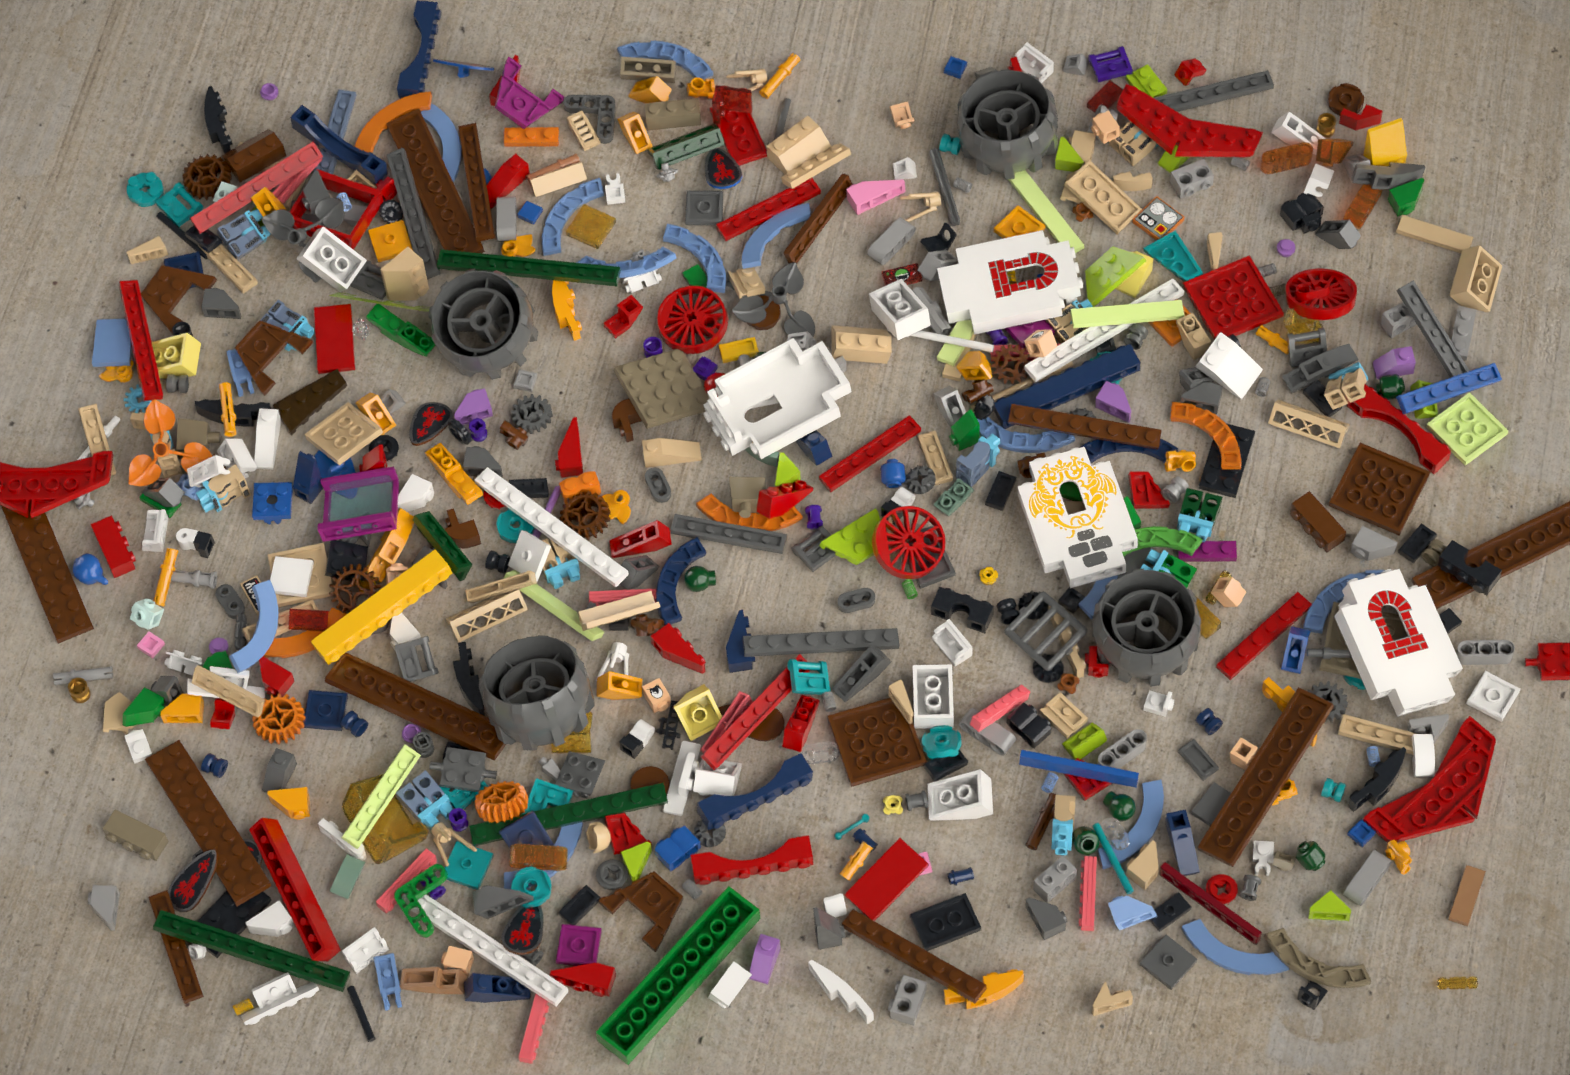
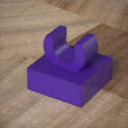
[692,356,718,381]

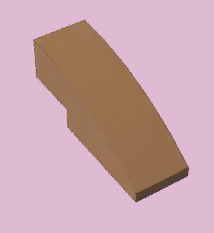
[400,967,467,994]

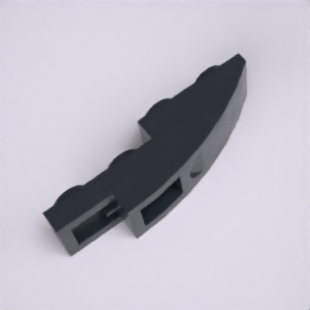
[204,86,233,154]
[195,398,271,427]
[453,641,485,716]
[1348,747,1406,812]

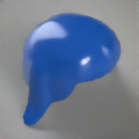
[73,553,108,585]

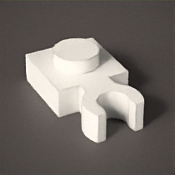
[605,173,626,205]
[1253,840,1274,876]

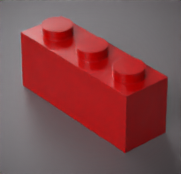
[91,515,136,578]

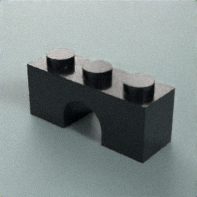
[1438,540,1502,596]
[931,587,994,634]

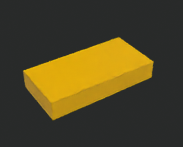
[719,337,759,364]

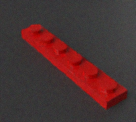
[716,178,821,242]
[819,415,921,492]
[1216,592,1312,680]

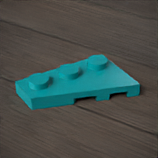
[1143,231,1203,282]

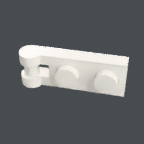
[318,818,367,861]

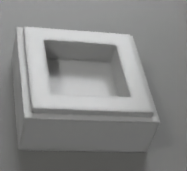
[514,369,537,392]

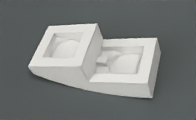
[1411,734,1435,777]

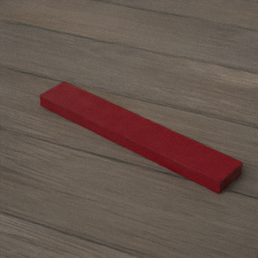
[1159,862,1262,945]

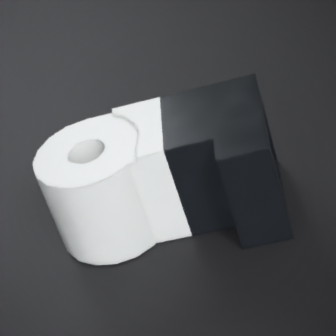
[881,487,916,525]
[176,528,215,558]
[619,719,655,759]

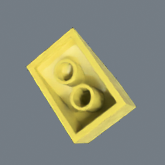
[138,333,201,379]

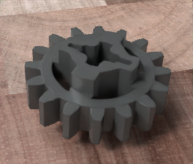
[511,394,553,434]
[1308,681,1348,723]

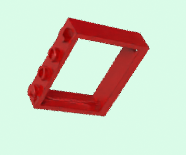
[289,169,384,250]

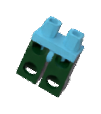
[1177,488,1223,542]

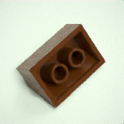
[221,129,286,183]

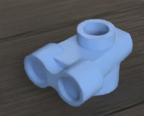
[175,474,203,501]

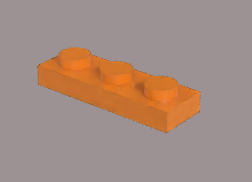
[504,127,559,147]

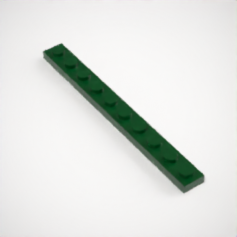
[437,249,621,286]
[469,783,668,846]
[153,910,350,992]

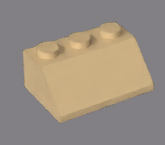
[767,116,831,175]
[1449,245,1502,312]
[380,247,429,301]
[831,325,892,364]

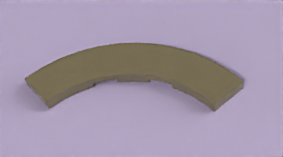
[1264,928,1372,988]

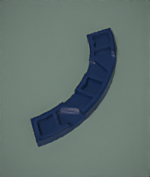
[1079,438,1178,464]
[656,537,707,626]

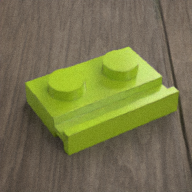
[1125,64,1167,98]

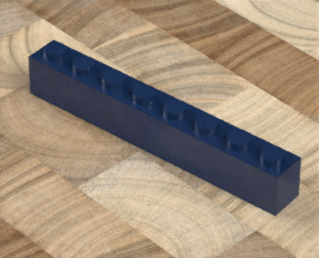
[994,344,1140,429]

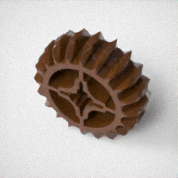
[182,153,232,200]
[559,491,611,541]
[329,564,381,613]

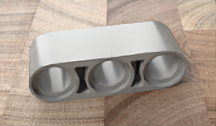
[496,196,517,241]
[867,217,916,265]
[1456,640,1515,665]
[958,708,1016,755]
[1098,729,1147,769]
[1343,850,1392,906]

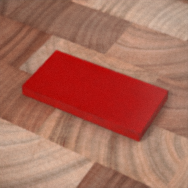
[709,97,767,166]
[314,304,356,374]
[844,838,929,921]

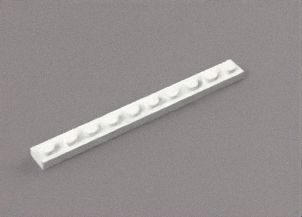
[1024,278,1184,383]
[475,467,629,587]
[402,888,569,1006]

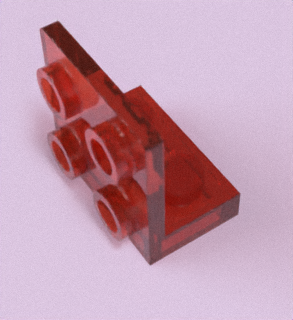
[712,85,753,124]

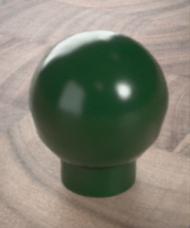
[684,566,716,592]
[1103,791,1136,821]

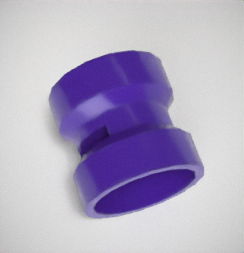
[643,336,663,358]

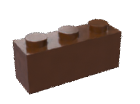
[1290,491,1346,553]

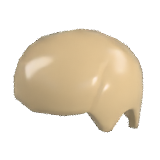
[586,822,611,853]

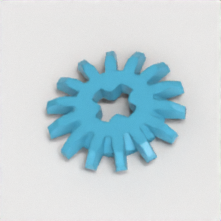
[124,384,152,413]

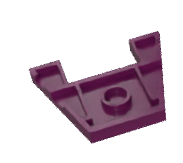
[495,57,565,129]

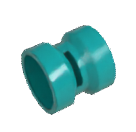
[939,133,961,155]
[1321,778,1346,803]

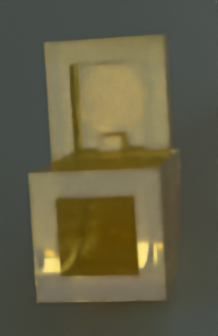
[1284,309,1323,344]

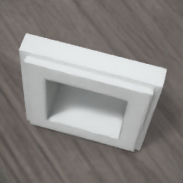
[893,157,917,180]
[823,894,847,918]

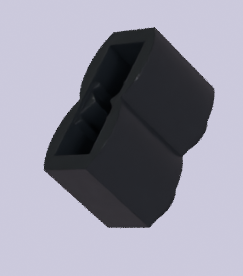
[1280,193,1324,230]
[1006,702,1052,749]

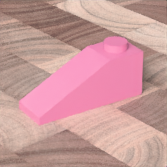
[846,180,905,215]

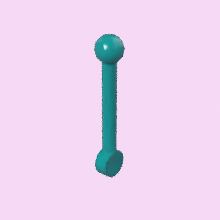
[834,814,870,840]

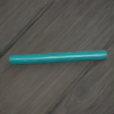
[1092,823,1134,895]

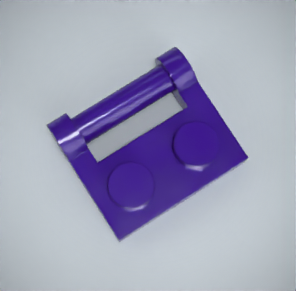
[1088,46,1133,83]

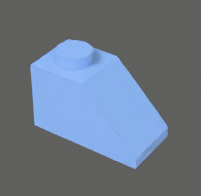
[1108,896,1157,930]

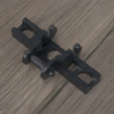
[656,700,682,750]

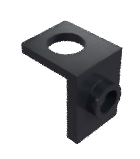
[920,222,957,252]
[1297,981,1328,1010]

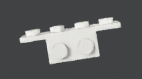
[187,666,265,698]
[663,741,701,816]
[241,972,319,1025]

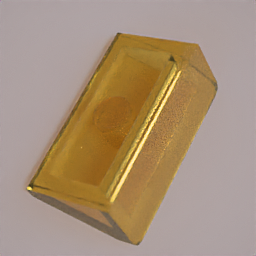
[1196,597,1221,639]

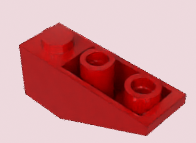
[756,480,814,519]
[651,623,706,674]
[782,695,820,752]
[550,962,616,997]

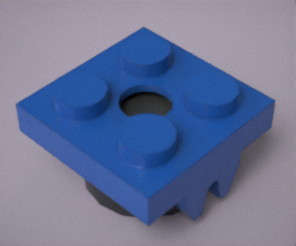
[252,482,293,525]

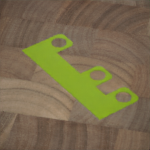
[329,292,430,312]

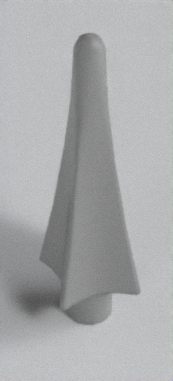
[539,757,580,797]

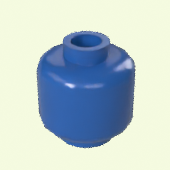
[880,459,906,488]

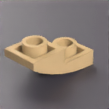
[1113,171,1153,191]

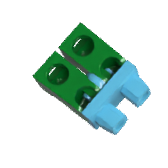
[1140,549,1197,588]

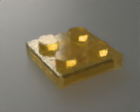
[566,204,616,249]

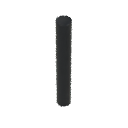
[347,986,376,1042]

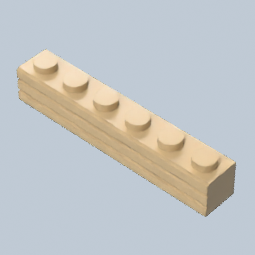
[465,570,537,603]

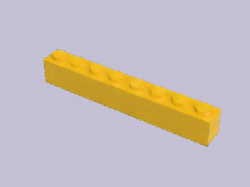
[311,550,452,665]

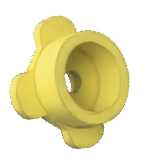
[883,795,903,815]

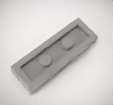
[1451,306,1477,361]

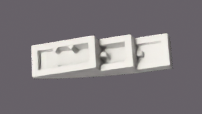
[808,960,874,1024]

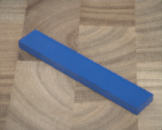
[1396,363,1502,415]
[1019,750,1139,788]

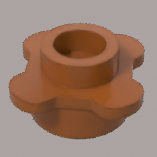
[1072,203,1093,222]
[1057,673,1080,694]

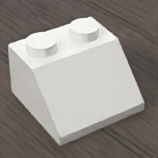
[693,759,742,796]

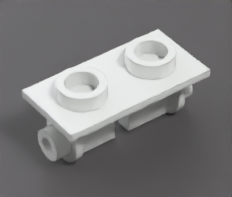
[622,268,662,293]
[165,650,204,675]

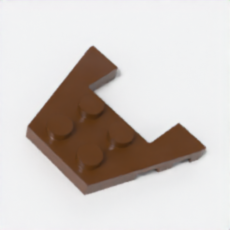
[141,265,217,336]
[235,320,313,396]
[599,871,683,952]

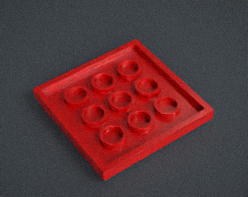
[1183,255,1284,340]

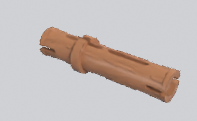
[526,153,580,185]

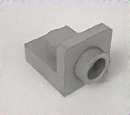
[787,331,817,351]

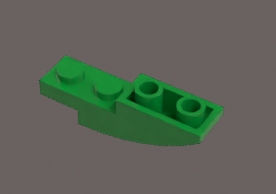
[366,304,436,357]

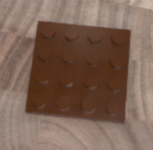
[1329,443,1431,536]
[828,698,927,787]

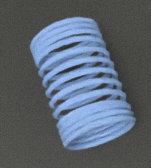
[336,193,352,211]
[1366,746,1380,767]
[1041,772,1059,793]

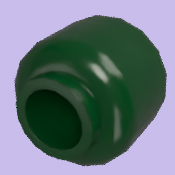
[1376,374,1405,400]
[1072,826,1099,855]
[1296,841,1326,871]

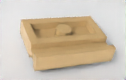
[728,267,765,299]
[1040,692,1088,739]

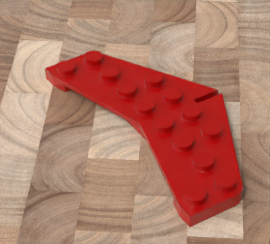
[1116,84,1263,157]
[0,451,114,518]
[1363,716,1496,842]

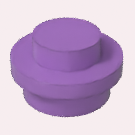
[260,83,279,100]
[1277,239,1296,257]
[209,638,229,654]
[402,724,421,743]

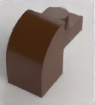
[612,398,642,443]
[445,508,481,549]

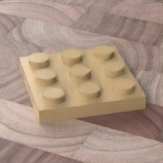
[304,402,383,466]
[268,543,335,608]

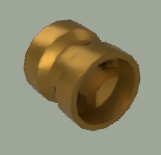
[1317,113,1336,138]
[68,678,91,703]

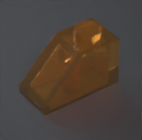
[1316,138,1354,167]

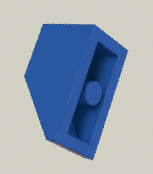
[1281,626,1310,674]

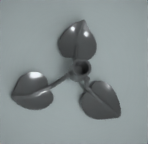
[262,198,344,283]
[732,262,815,337]

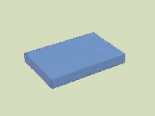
[92,319,132,367]

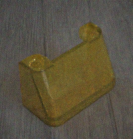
[342,774,429,864]

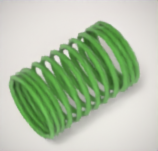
[901,579,918,599]

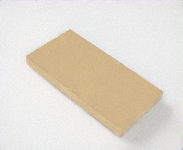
[1064,160,1142,235]

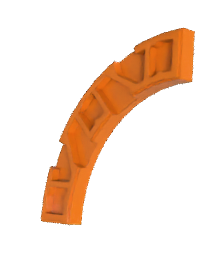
[354,91,432,153]
[1170,402,1241,469]
[696,493,803,531]
[263,607,347,658]

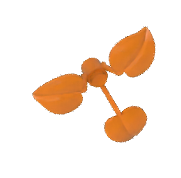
[128,399,213,486]

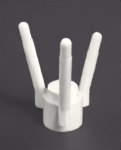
[596,642,630,681]

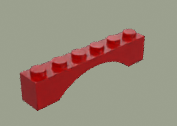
[1347,384,1451,475]
[691,835,814,885]

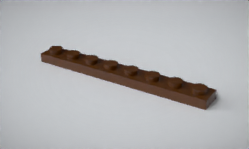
[458,123,495,242]
[1008,404,1162,450]
[841,909,987,1003]

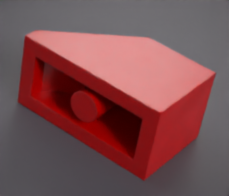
[359,445,388,472]
[259,656,295,697]

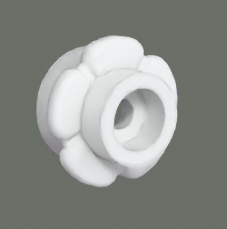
[188,943,206,960]

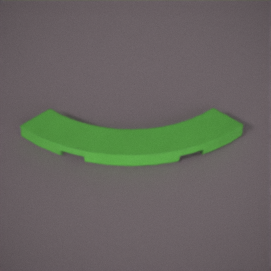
[1122,526,1203,557]

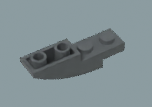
[1351,162,1426,189]
[1282,344,1359,394]

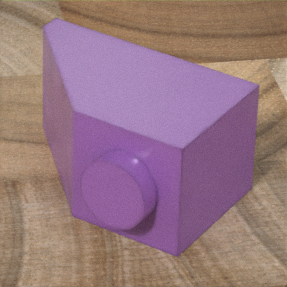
[1372,346,1416,379]
[1095,381,1131,423]
[454,388,493,425]
[749,934,781,984]

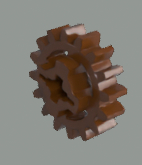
[991,344,1031,385]

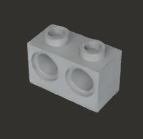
[1170,159,1214,198]
[1381,302,1417,338]
[1033,856,1077,903]
[888,975,927,1026]

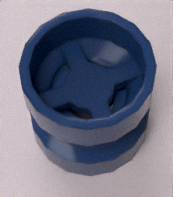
[1195,708,1223,736]
[341,711,368,738]
[201,753,228,778]

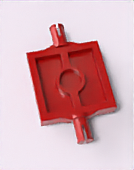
[1525,643,1570,680]

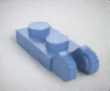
[226,349,254,397]
[374,953,402,1011]

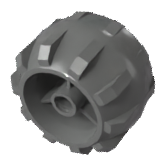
[957,69,1058,179]
[428,268,538,380]
[1092,569,1201,687]
[479,635,595,751]

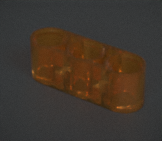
[1260,142,1313,174]
[1343,184,1383,230]
[509,844,568,871]

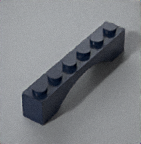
[397,0,442,99]
[290,105,388,186]
[697,753,813,830]

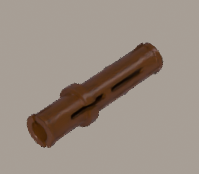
[1025,793,1057,850]

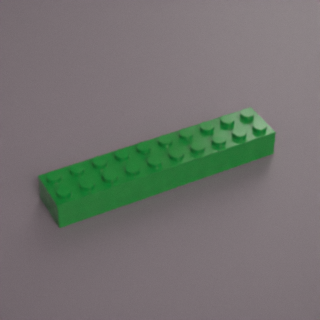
[596,886,760,1065]

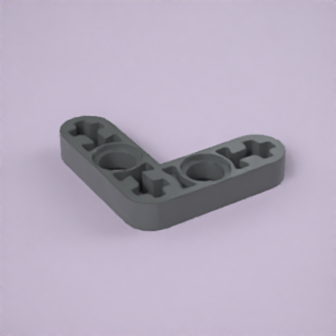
[563,95,616,144]

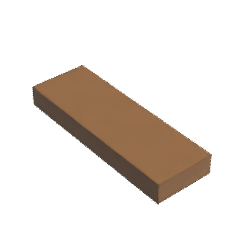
[1448,865,1486,926]

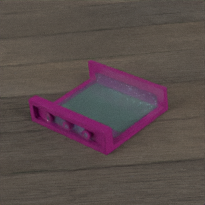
[317,466,399,542]

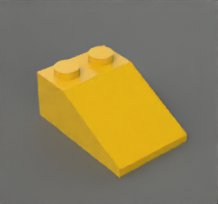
[1363,118,1407,166]

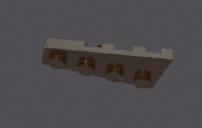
[272,369,347,435]

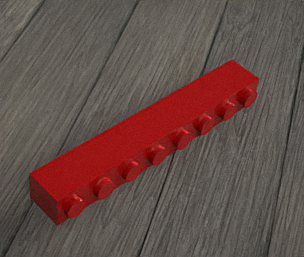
[249,818,341,962]

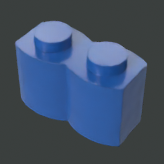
[654,826,701,872]

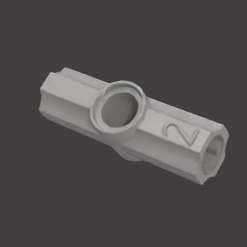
[912,287,951,335]

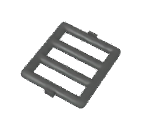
[1004,591,1087,671]

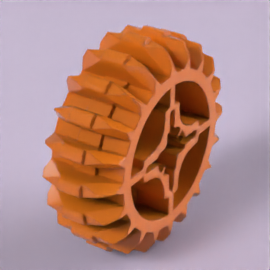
[252,693,306,745]
[475,781,528,823]

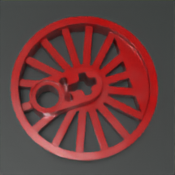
[1285,268,1357,320]
[657,286,728,354]
[872,506,946,579]

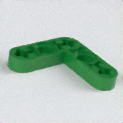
[394,864,448,938]

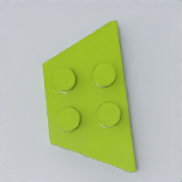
[1085,246,1147,307]
[819,508,880,565]

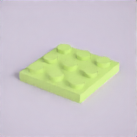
[1426,392,1508,466]

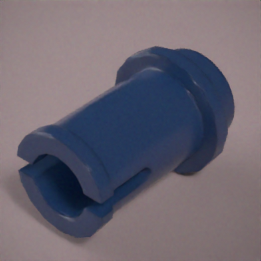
[852,828,878,854]
[947,867,974,886]

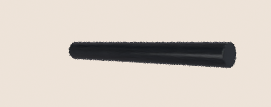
[156,212,208,260]

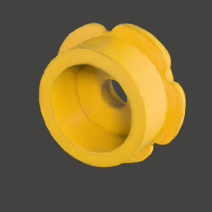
[979,567,998,585]

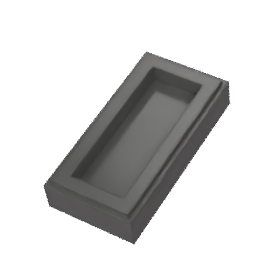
[1178,739,1219,781]

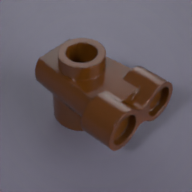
[961,380,994,404]
[499,420,528,450]
[1017,452,1046,478]
[631,614,664,637]

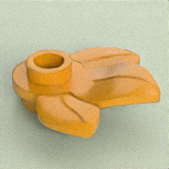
[501,234,535,257]
[99,359,134,383]
[602,490,631,525]

